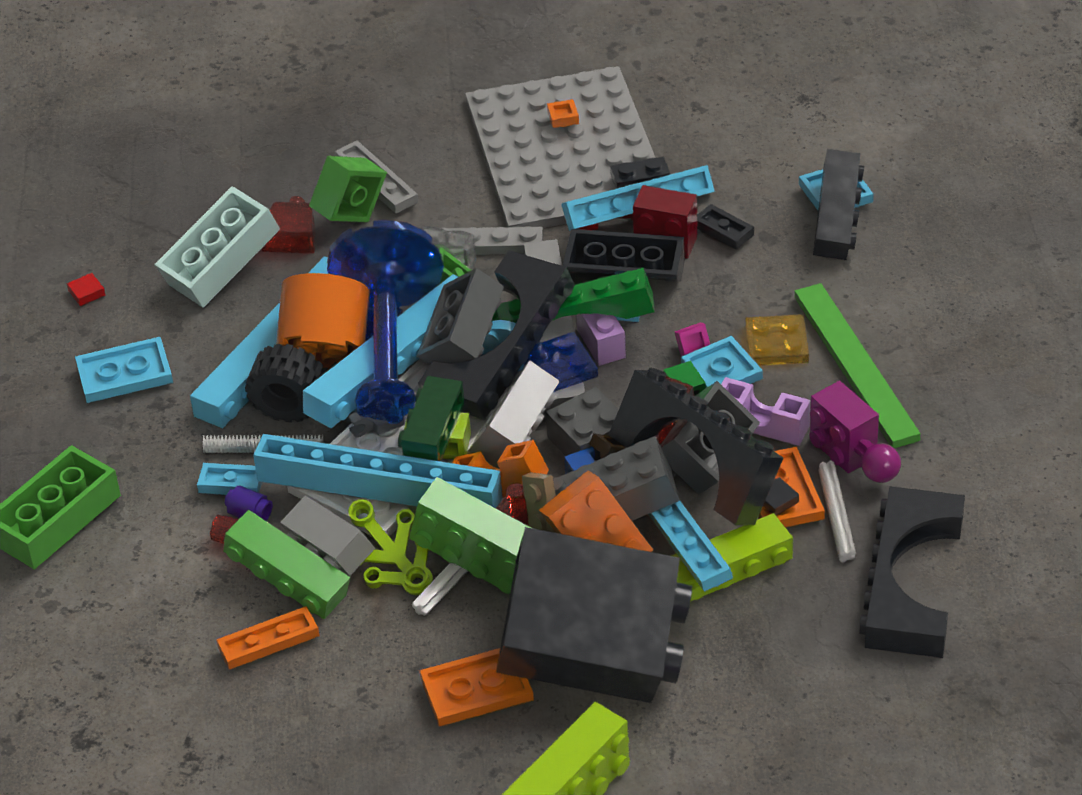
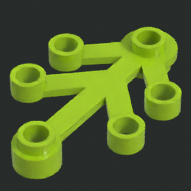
[348,499,433,595]

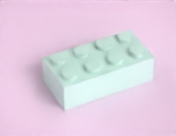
[154,186,280,308]

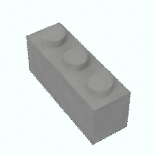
[280,495,375,576]

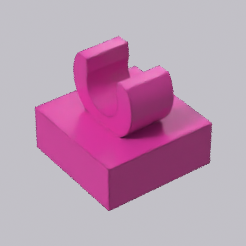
[675,322,710,357]

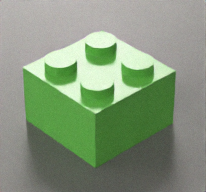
[309,156,387,222]

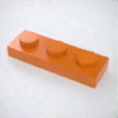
[216,606,320,670]

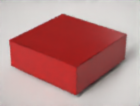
[67,273,105,306]

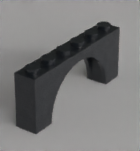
[418,250,575,420]
[608,368,783,525]
[859,486,965,658]

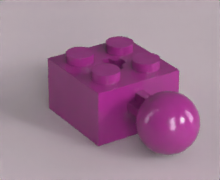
[809,380,901,483]

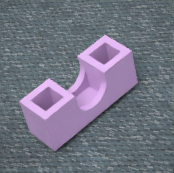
[721,377,811,446]

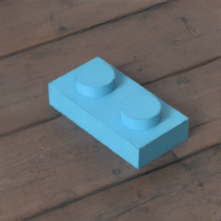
[197,463,262,495]

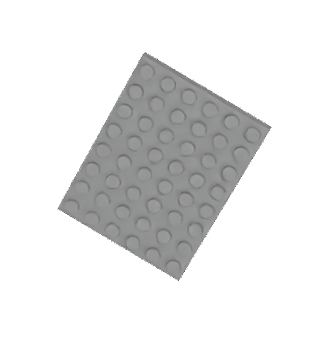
[465,66,655,228]

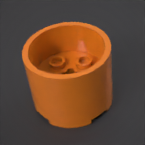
[276,273,370,368]

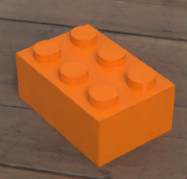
[539,471,653,552]

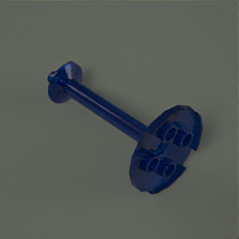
[327,220,444,424]

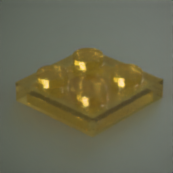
[745,314,809,365]

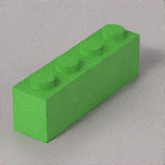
[223,510,350,619]

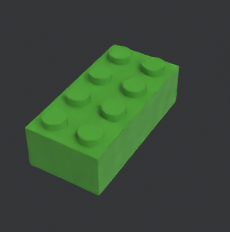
[0,445,121,570]
[409,477,531,594]

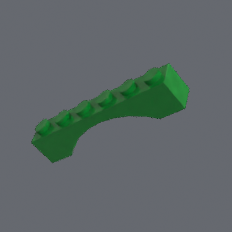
[491,268,655,323]

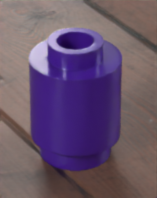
[224,485,273,521]

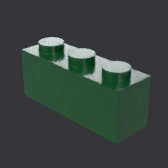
[398,376,465,461]

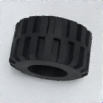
[245,344,326,423]

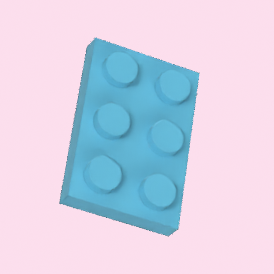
[75,337,173,403]

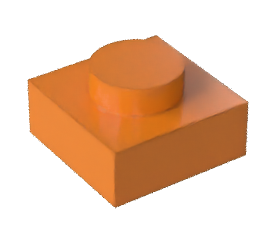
[547,99,579,128]

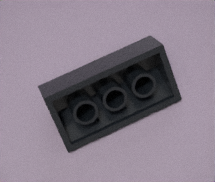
[563,229,684,281]

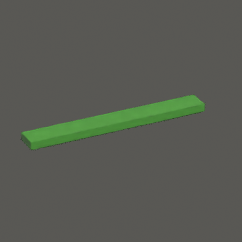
[794,283,921,448]

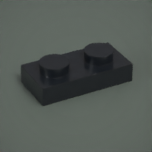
[610,156,670,189]
[697,204,754,250]

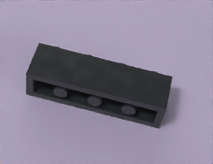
[813,149,864,260]

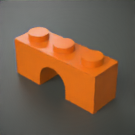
[452,440,549,498]

